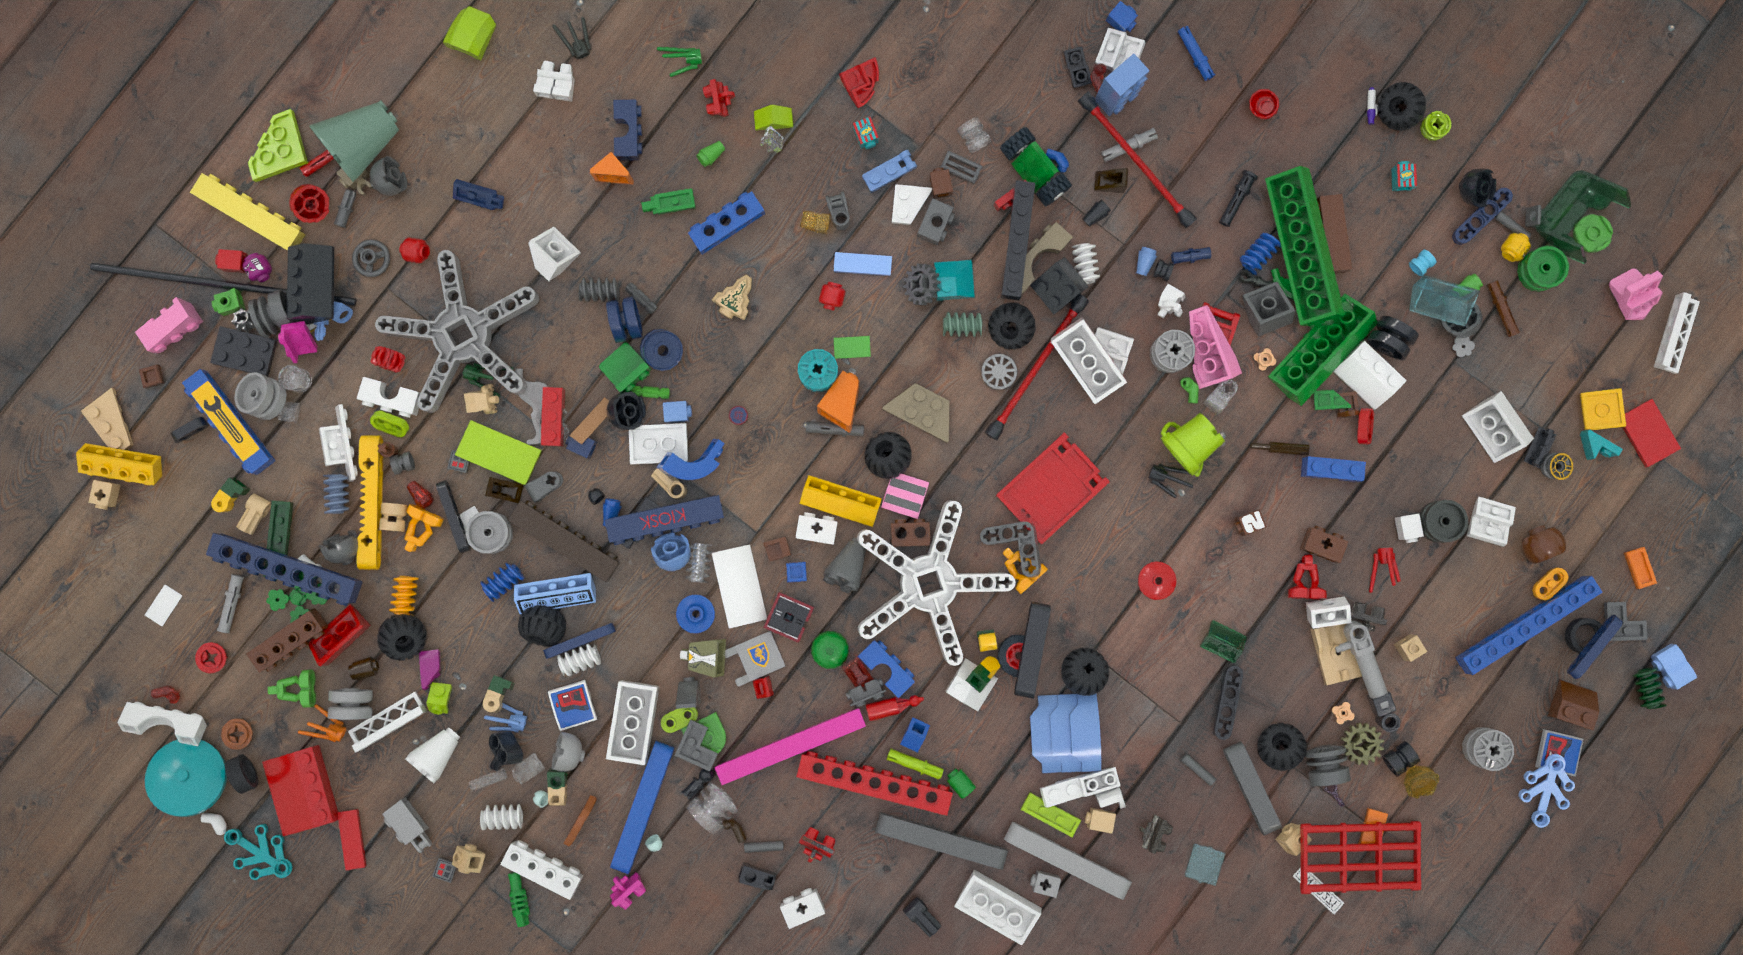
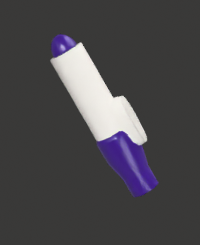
[1367,87,1378,125]

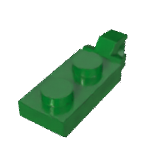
[641,188,696,215]

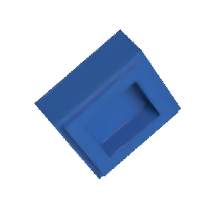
[786,562,807,582]

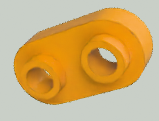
[1532,568,1568,600]

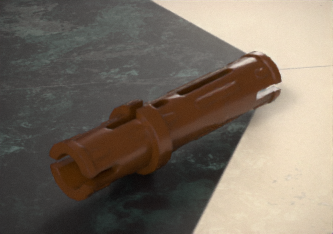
[1486,280,1520,337]

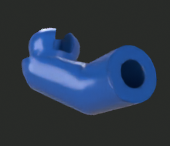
[1046,148,1069,173]

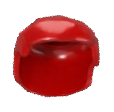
[1249,89,1280,120]

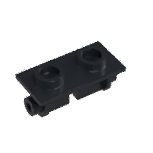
[1524,427,1557,469]

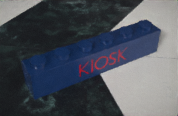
[604,495,724,545]

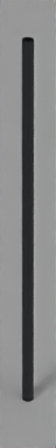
[90,263,357,306]

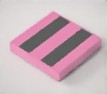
[881,473,929,519]

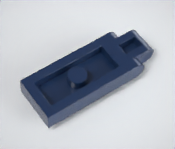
[453,179,504,210]

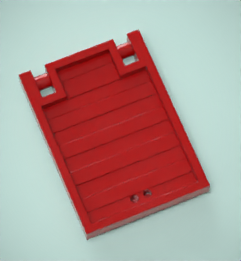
[995,432,1110,545]

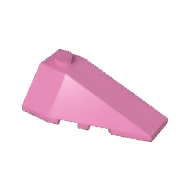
[1189,305,1242,389]

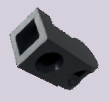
[738,862,777,890]

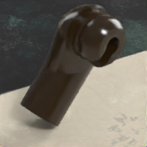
[722,817,747,843]

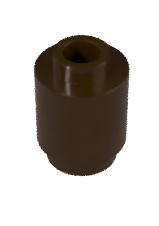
[348,657,380,681]

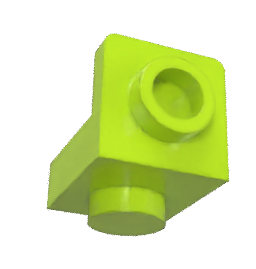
[426,682,452,715]

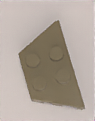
[882,383,949,443]

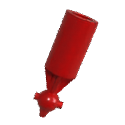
[866,695,924,721]

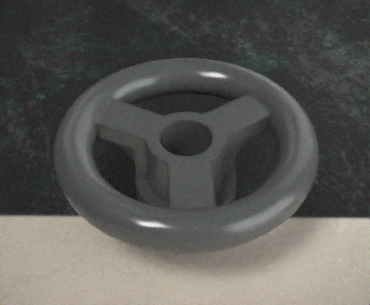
[352,239,390,277]

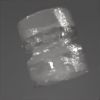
[957,117,992,153]
[278,365,312,393]

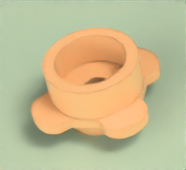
[1254,348,1276,371]
[1332,702,1355,724]

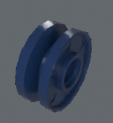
[640,329,683,371]

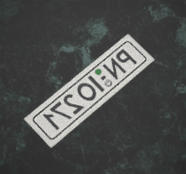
[1293,867,1344,914]

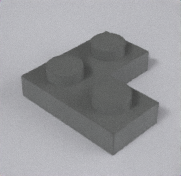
[1604,602,1647,641]
[674,719,718,771]

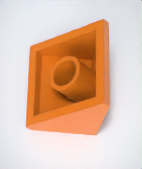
[590,152,634,184]

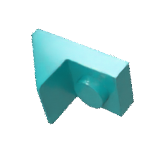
[1580,429,1623,460]

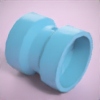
[1409,250,1437,276]

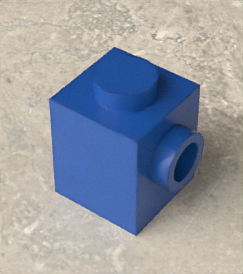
[1106,1,1138,32]
[900,717,930,753]

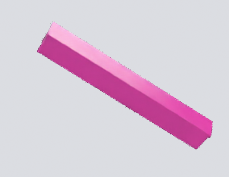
[715,708,866,785]

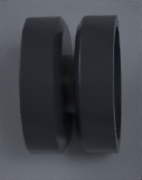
[1367,315,1419,361]

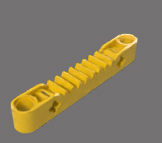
[357,435,384,570]

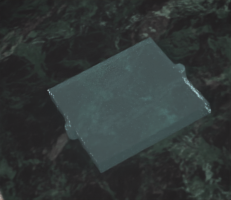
[1185,843,1225,886]

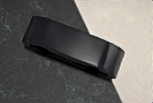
[171,417,208,443]

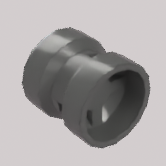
[390,451,415,475]

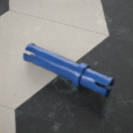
[1177,26,1215,81]

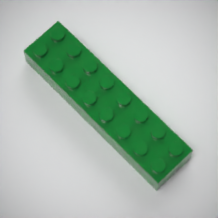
[1265,166,1345,326]

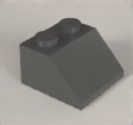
[1242,282,1295,337]

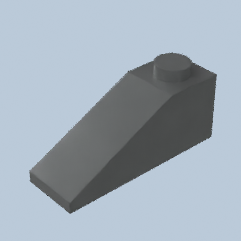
[676,677,701,709]

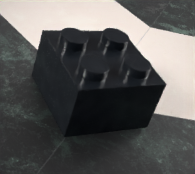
[1030,257,1089,315]

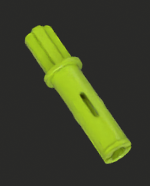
[886,748,944,779]

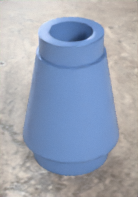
[1136,247,1157,276]

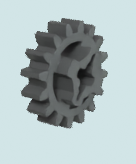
[903,263,941,305]

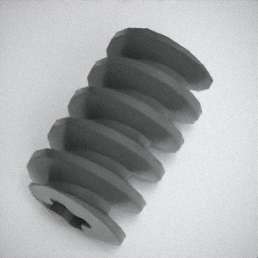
[579,277,620,302]

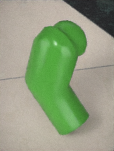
[1180,377,1199,404]

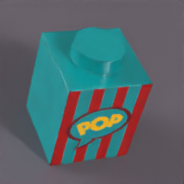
[853,117,879,149]
[1391,161,1417,191]

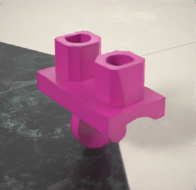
[610,872,646,910]

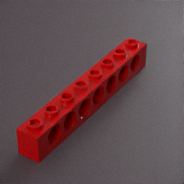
[796,750,953,816]

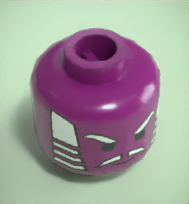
[243,253,272,283]

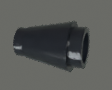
[1082,199,1111,227]

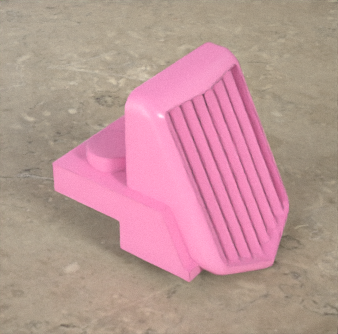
[1609,269,1663,320]

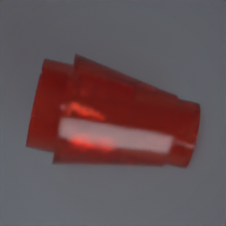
[406,481,434,509]

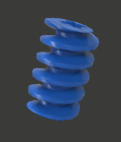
[1240,233,1281,275]
[480,562,525,602]

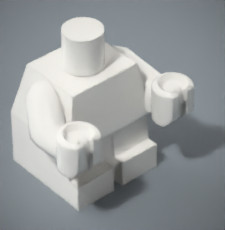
[1157,284,1186,319]

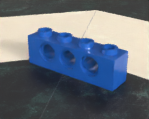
[688,191,765,255]

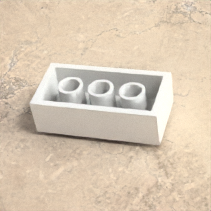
[1051,317,1127,404]
[606,680,660,765]

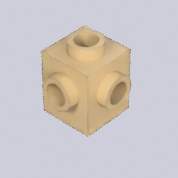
[1276,823,1312,856]
[452,844,485,874]

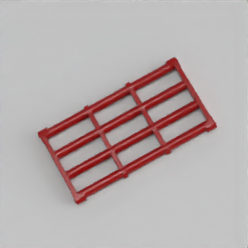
[1300,821,1421,894]

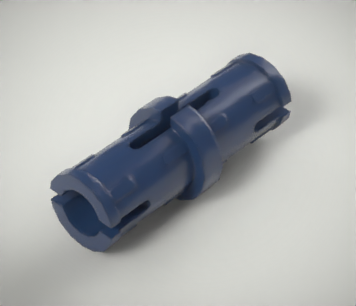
[1171,247,1211,264]

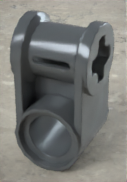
[825,191,850,231]
[524,472,563,503]

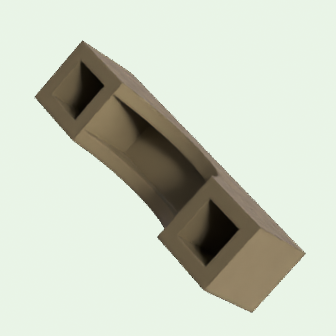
[1021,222,1073,295]

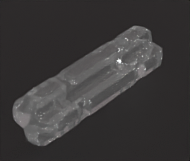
[469,769,507,791]

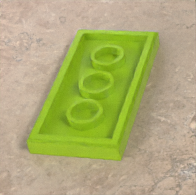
[455,420,542,485]

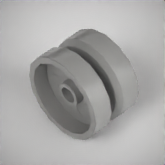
[234,372,287,420]
[466,511,513,554]
[328,688,373,720]

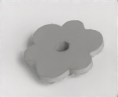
[1452,337,1475,357]

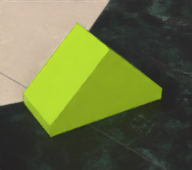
[754,105,793,131]

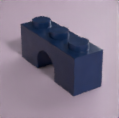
[613,99,643,161]

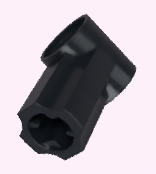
[903,897,941,938]

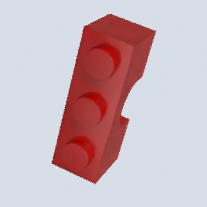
[541,387,565,447]

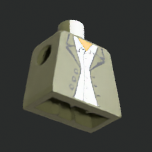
[680,639,726,677]

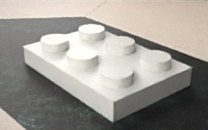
[629,423,688,465]

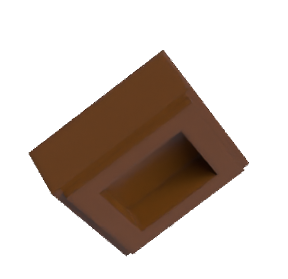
[139,365,165,388]

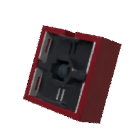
[763,592,815,643]

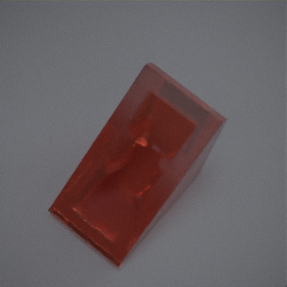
[841,655,874,688]

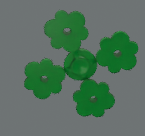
[266,571,327,623]

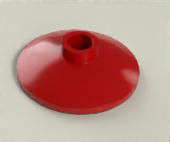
[1138,562,1176,600]

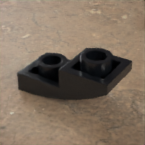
[1063,46,1092,88]

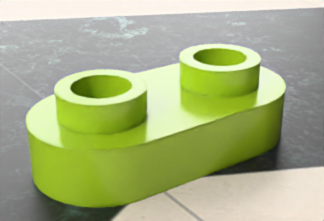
[370,411,409,437]
[661,707,698,733]

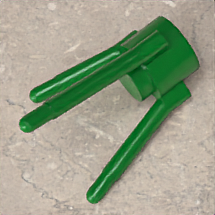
[657,47,702,77]

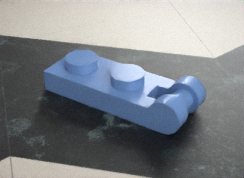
[862,150,917,193]

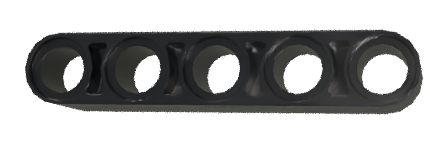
[1014,602,1051,699]

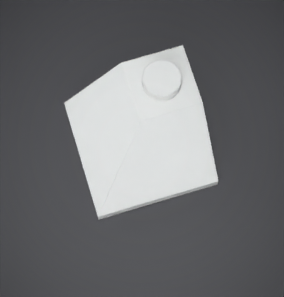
[529,227,581,281]
[945,658,998,711]

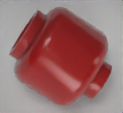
[399,237,430,263]
[819,282,846,311]

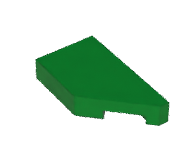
[1314,390,1351,410]

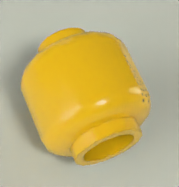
[1501,233,1531,262]

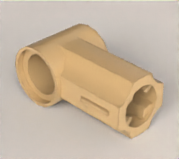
[651,468,687,500]
[236,493,271,535]

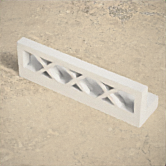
[1654,292,1700,374]
[348,691,428,753]

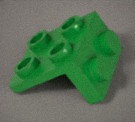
[599,342,652,393]

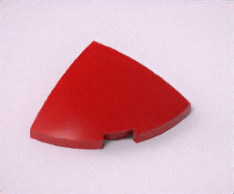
[839,57,879,108]

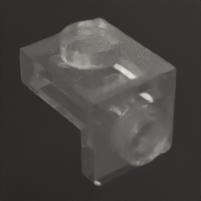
[511,753,545,785]

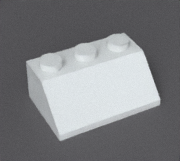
[1334,341,1407,410]
[1462,391,1534,463]

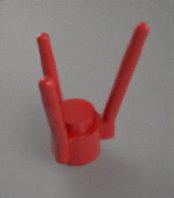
[1369,548,1401,593]

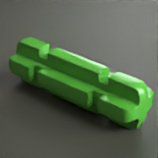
[632,386,670,399]

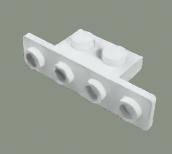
[319,404,358,482]

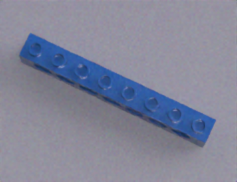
[1455,576,1603,675]

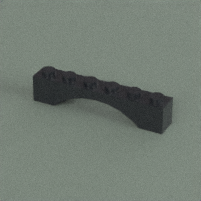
[1000,180,1035,301]

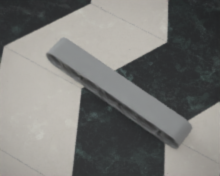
[1004,821,1132,900]

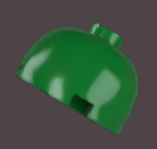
[811,631,849,669]

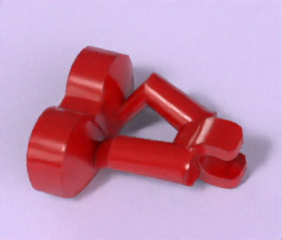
[1288,555,1327,599]

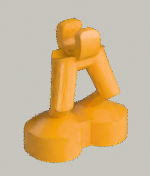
[404,504,444,552]
[1003,548,1048,595]

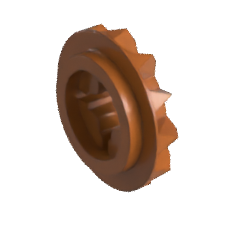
[221,718,254,750]

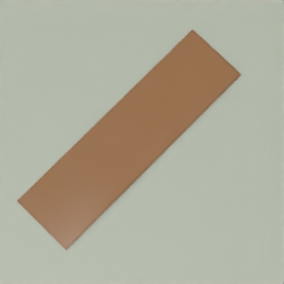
[569,397,609,444]

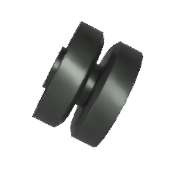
[1419,500,1468,543]

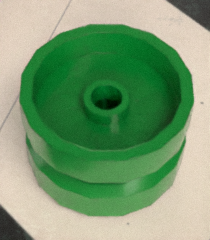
[1517,246,1569,292]

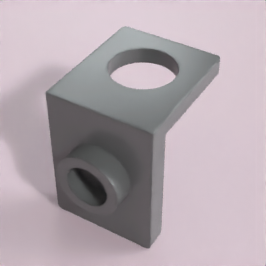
[1525,205,1552,229]

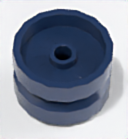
[606,296,643,343]

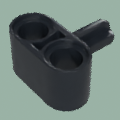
[489,732,523,771]

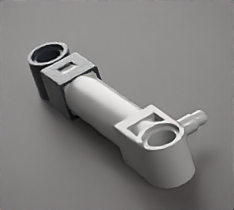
[1335,621,1401,733]

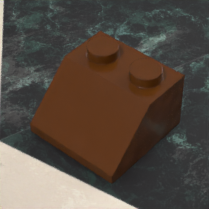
[1548,680,1599,731]

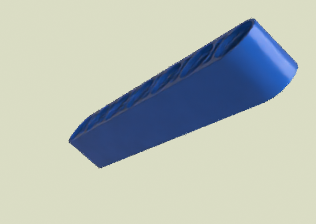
[610,741,674,874]

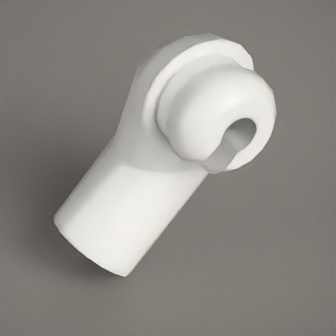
[201,813,227,835]

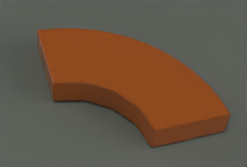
[563,795,597,846]

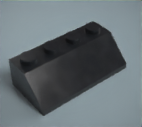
[287,243,334,325]

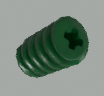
[1633,667,1667,709]

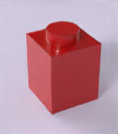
[215,249,248,273]

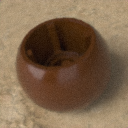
[1521,525,1566,564]

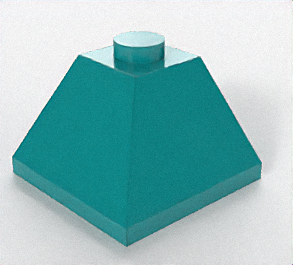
[934,260,975,301]

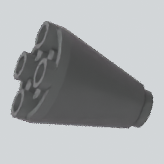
[823,537,866,594]

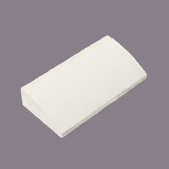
[712,545,767,628]
[954,869,1042,945]

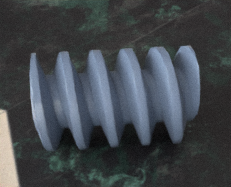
[323,474,349,514]

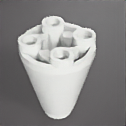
[406,727,460,783]

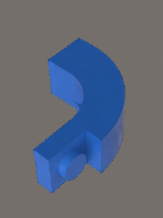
[657,439,725,480]

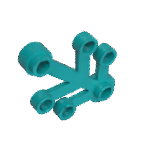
[224,824,293,880]

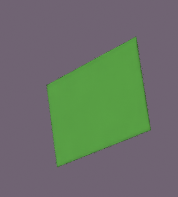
[834,336,871,359]

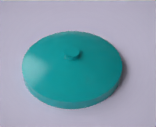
[145,740,227,817]

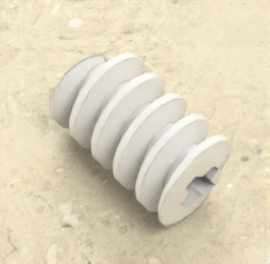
[1071,243,1100,284]
[557,643,601,677]
[480,804,523,830]

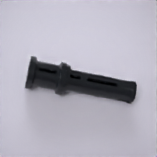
[1219,170,1258,227]

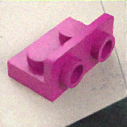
[278,321,318,364]

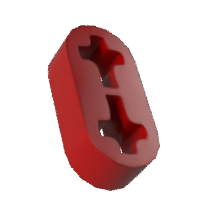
[1357,408,1374,445]

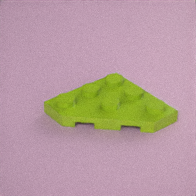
[248,109,308,182]

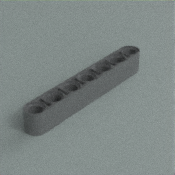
[875,812,1008,870]

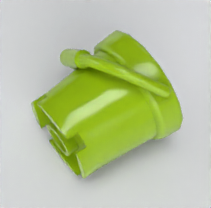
[1160,413,1225,477]

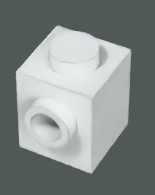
[1395,514,1424,543]

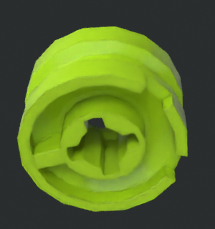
[1420,111,1451,141]

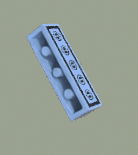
[514,573,596,614]

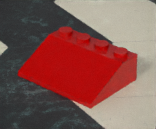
[262,745,338,836]

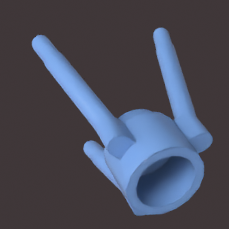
[484,703,527,732]

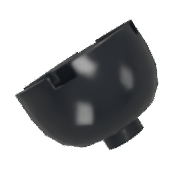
[1459,168,1497,207]
[606,392,646,430]

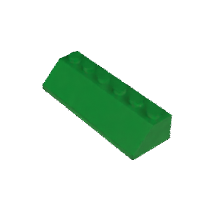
[1268,294,1378,406]

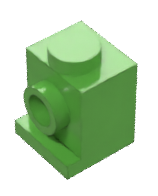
[212,288,246,316]

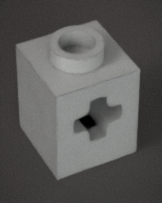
[1030,870,1061,898]

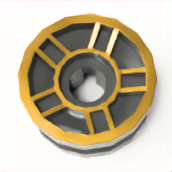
[1541,453,1573,480]

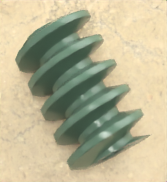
[943,312,982,337]

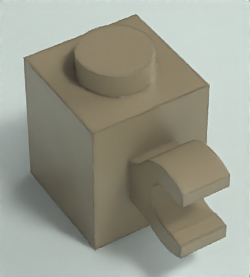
[336,168,373,196]

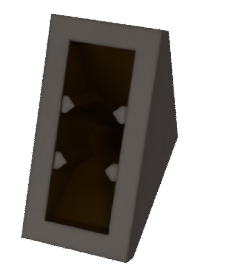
[1094,168,1129,193]
[485,477,523,503]

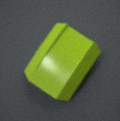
[443,6,496,61]

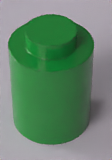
[947,768,976,799]

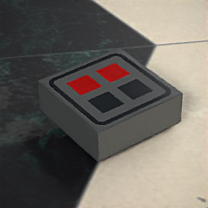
[447,450,470,473]
[432,857,457,883]

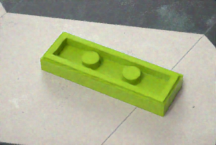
[1021,792,1081,837]

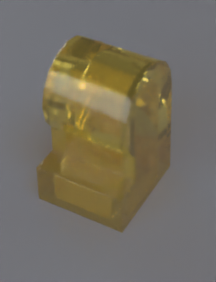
[800,211,830,234]

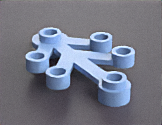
[1518,754,1575,828]

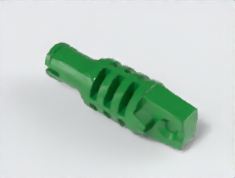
[508,872,530,927]

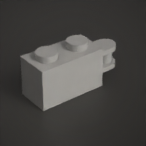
[382,797,432,853]

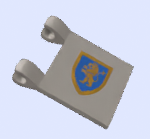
[725,631,785,686]

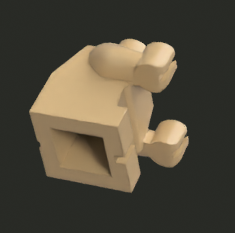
[464,384,499,414]

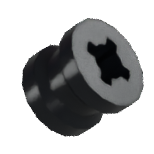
[1153,259,1174,282]

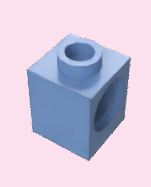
[663,401,692,423]

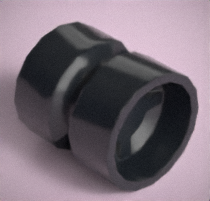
[1382,741,1420,777]

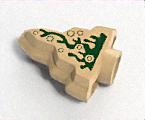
[712,275,752,320]

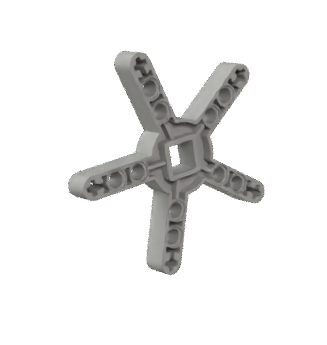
[375,250,539,413]

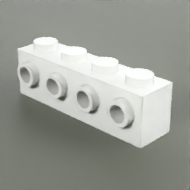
[500,840,584,900]

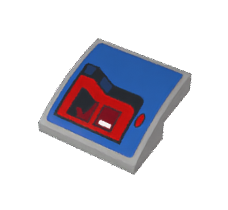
[1535,729,1584,777]

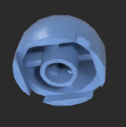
[651,533,691,571]

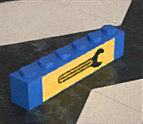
[182,369,276,475]

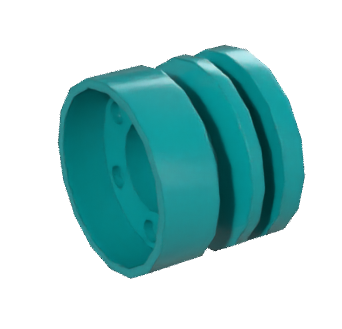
[798,349,838,392]

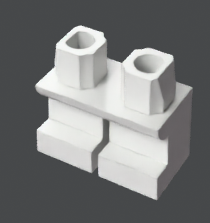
[533,61,575,102]

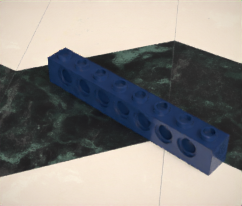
[206,533,363,606]

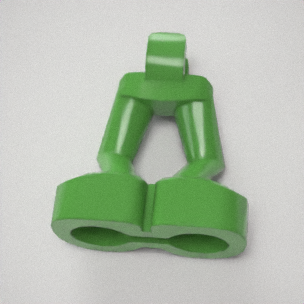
[268,669,316,707]

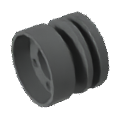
[248,289,294,338]
[1305,745,1351,786]

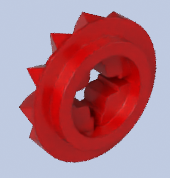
[195,642,228,673]

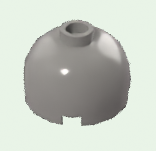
[552,732,585,772]

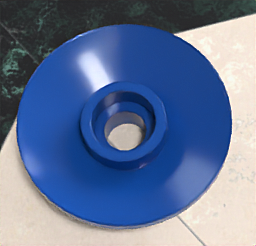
[676,595,715,633]

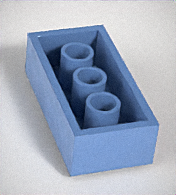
[1095,54,1150,116]

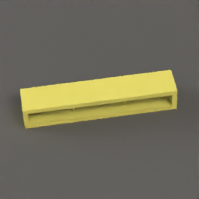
[190,173,306,250]

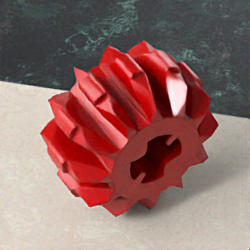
[370,346,406,373]

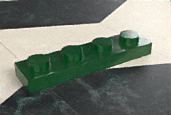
[263,500,293,577]

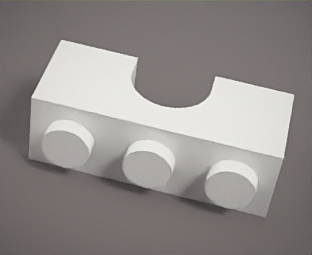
[357,377,420,418]

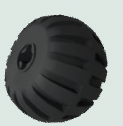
[1377,82,1426,130]
[988,302,1036,350]
[865,432,912,479]
[518,605,566,647]
[377,614,427,661]
[1061,648,1109,696]
[1257,723,1307,771]

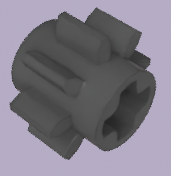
[231,308,255,333]

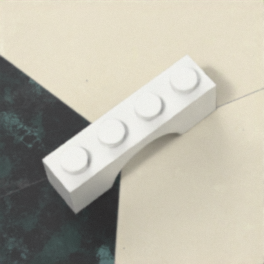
[117,702,207,746]

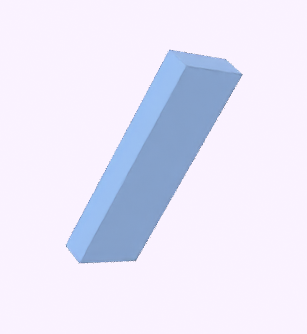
[834,252,892,276]

